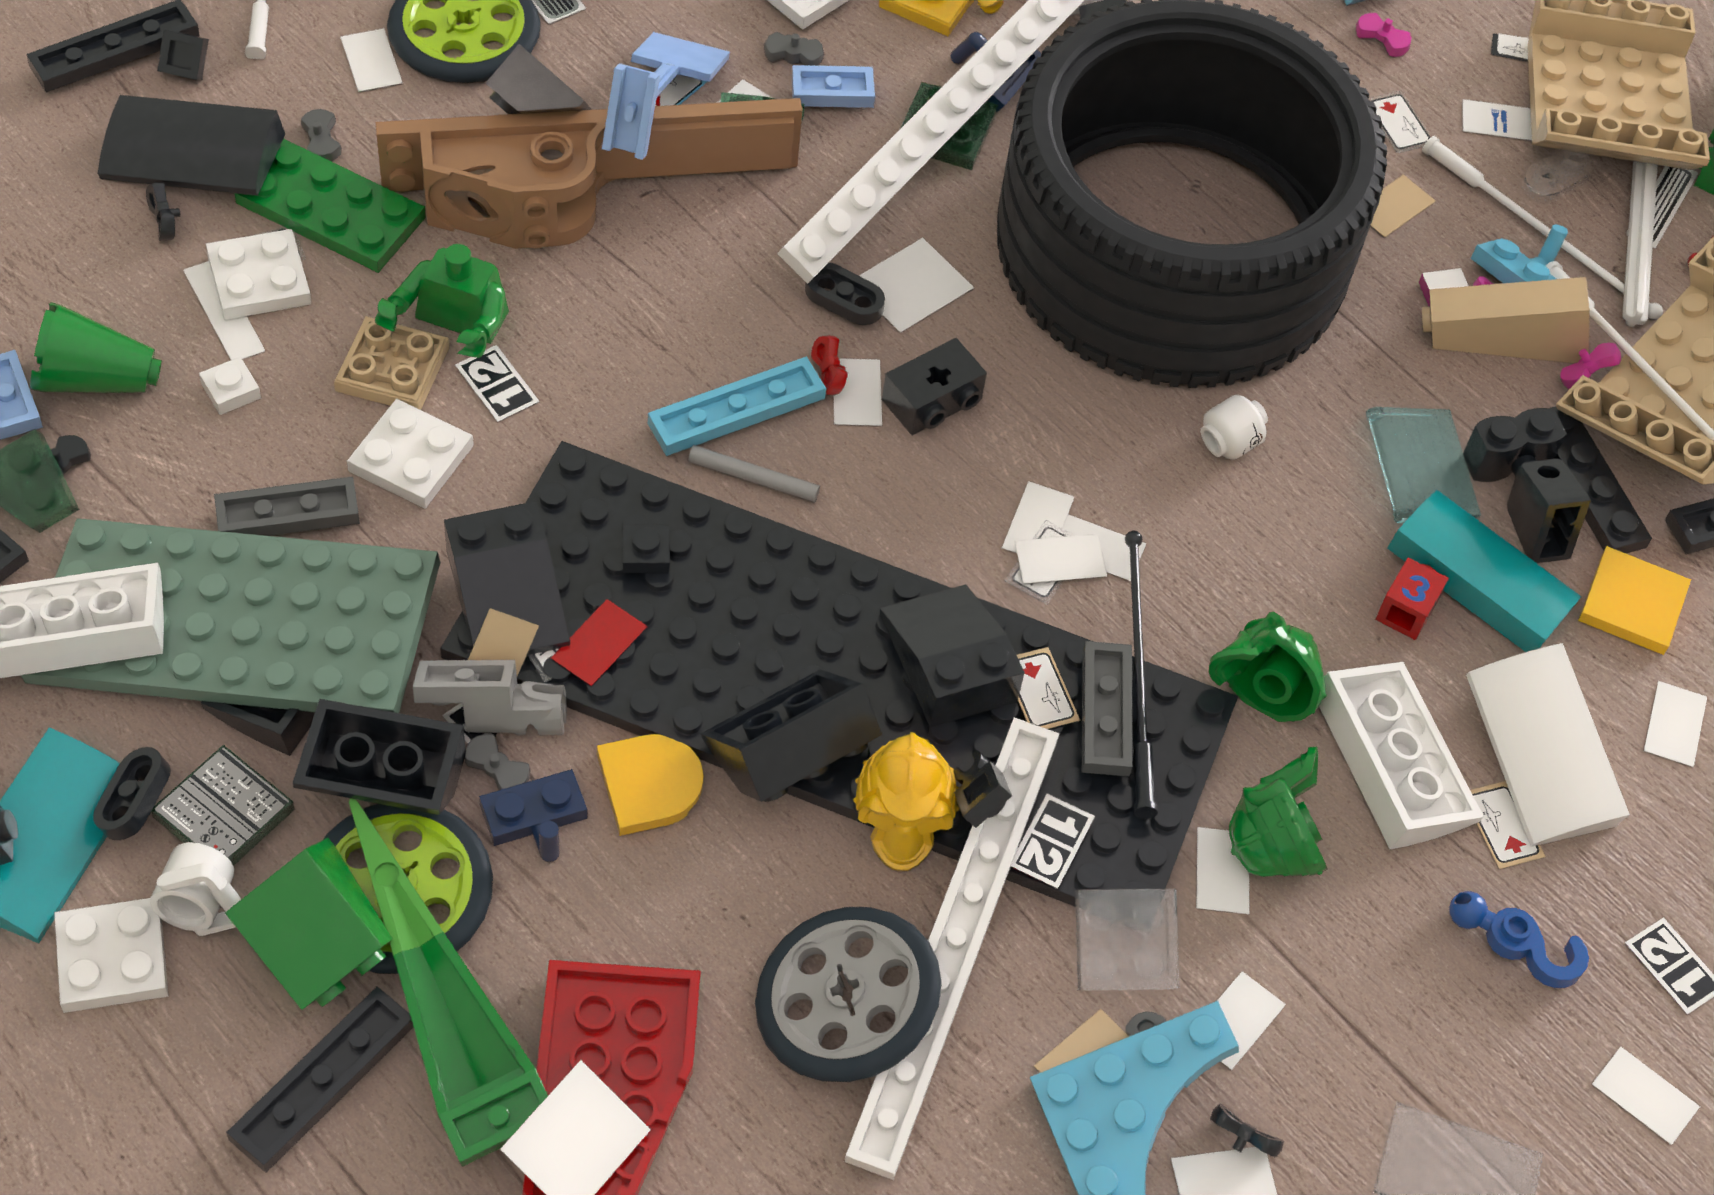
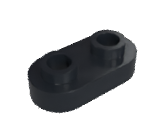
[805,262,885,325]
[93,747,171,841]

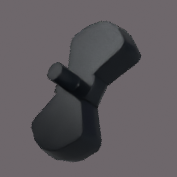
[146,182,180,241]
[30,435,91,494]
[1210,1104,1284,1157]

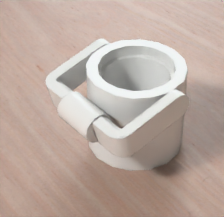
[150,842,241,936]

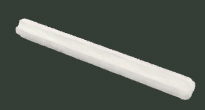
[1622,161,1658,327]

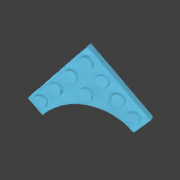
[1030,1001,1239,1195]

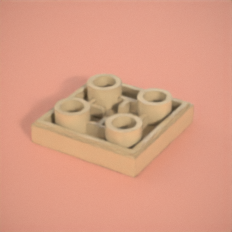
[334,316,449,410]

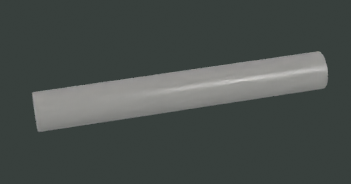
[688,445,820,503]

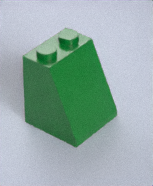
[225,838,393,1010]

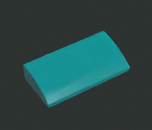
[1387,490,1582,652]
[0,727,120,943]

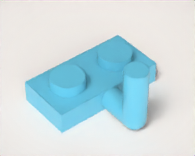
[1471,224,1568,283]

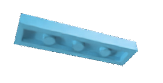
[647,356,826,456]

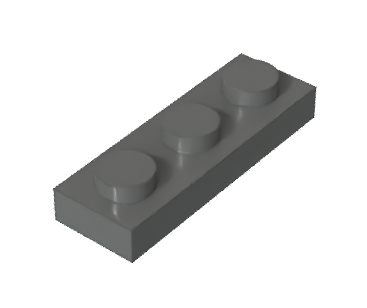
[214,476,360,536]
[1082,641,1132,776]

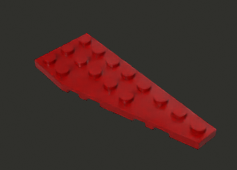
[522,960,701,1195]

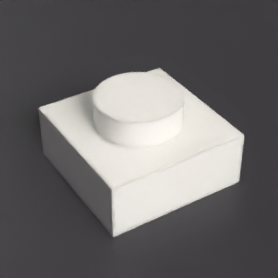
[199,357,261,415]

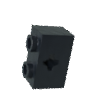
[882,337,987,435]

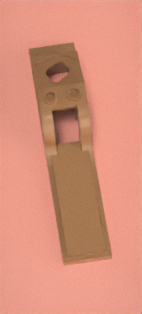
[375,98,802,249]

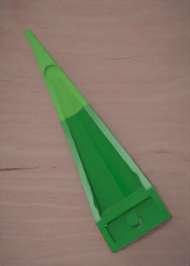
[349,798,548,1167]

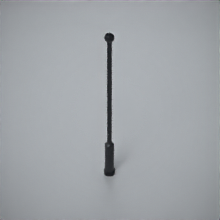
[1125,530,1158,819]

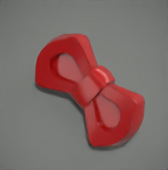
[811,335,848,395]

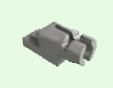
[413,660,567,736]

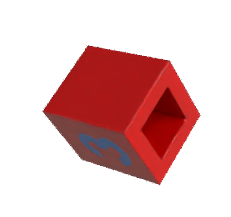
[1375,557,1449,641]

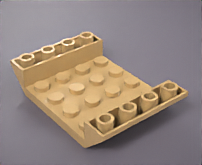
[1527,0,1710,170]
[1556,237,1714,484]

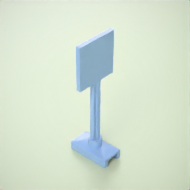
[602,32,730,160]

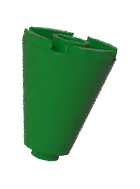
[30,302,162,393]

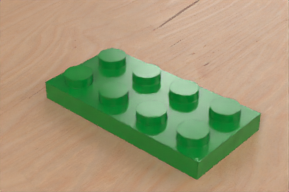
[234,139,426,273]

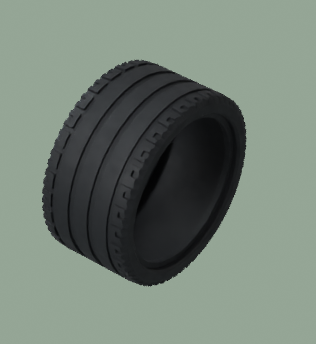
[997,0,1387,388]

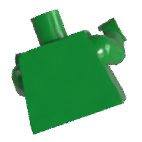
[374,244,509,358]

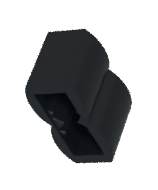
[1462,408,1567,482]

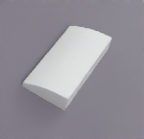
[0,563,164,678]
[1466,643,1630,847]
[1319,662,1484,849]

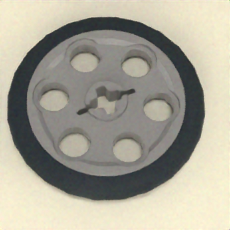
[755,907,942,1082]

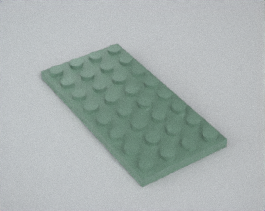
[21,518,441,713]

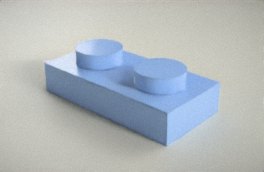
[791,65,875,108]
[0,350,43,440]

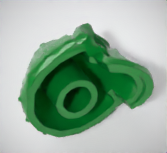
[1208,612,1327,722]
[1229,747,1328,877]

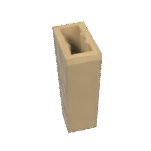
[1422,277,1590,363]

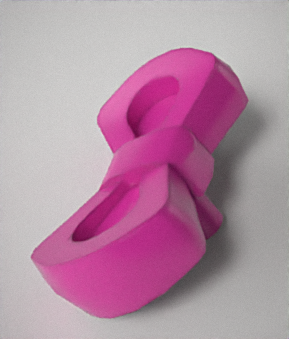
[1356,13,1412,57]
[1560,343,1622,389]

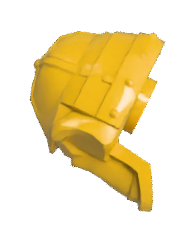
[853,732,959,872]

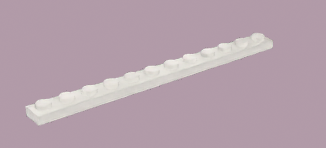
[777,0,1084,284]

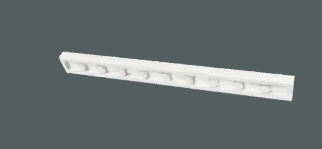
[845,718,1059,1180]

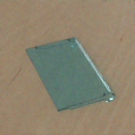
[1365,407,1481,523]

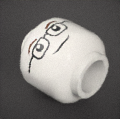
[1200,395,1268,460]

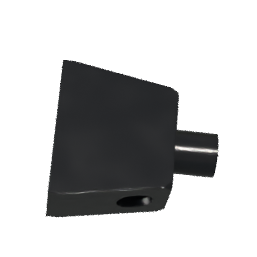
[1507,455,1591,563]

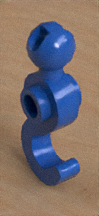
[1449,891,1589,988]

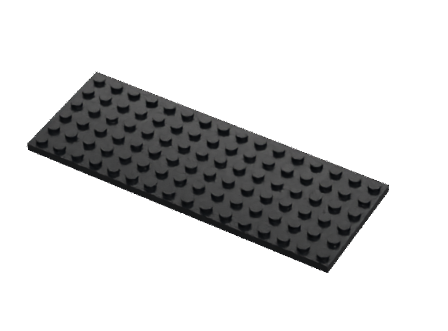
[440,441,1238,935]

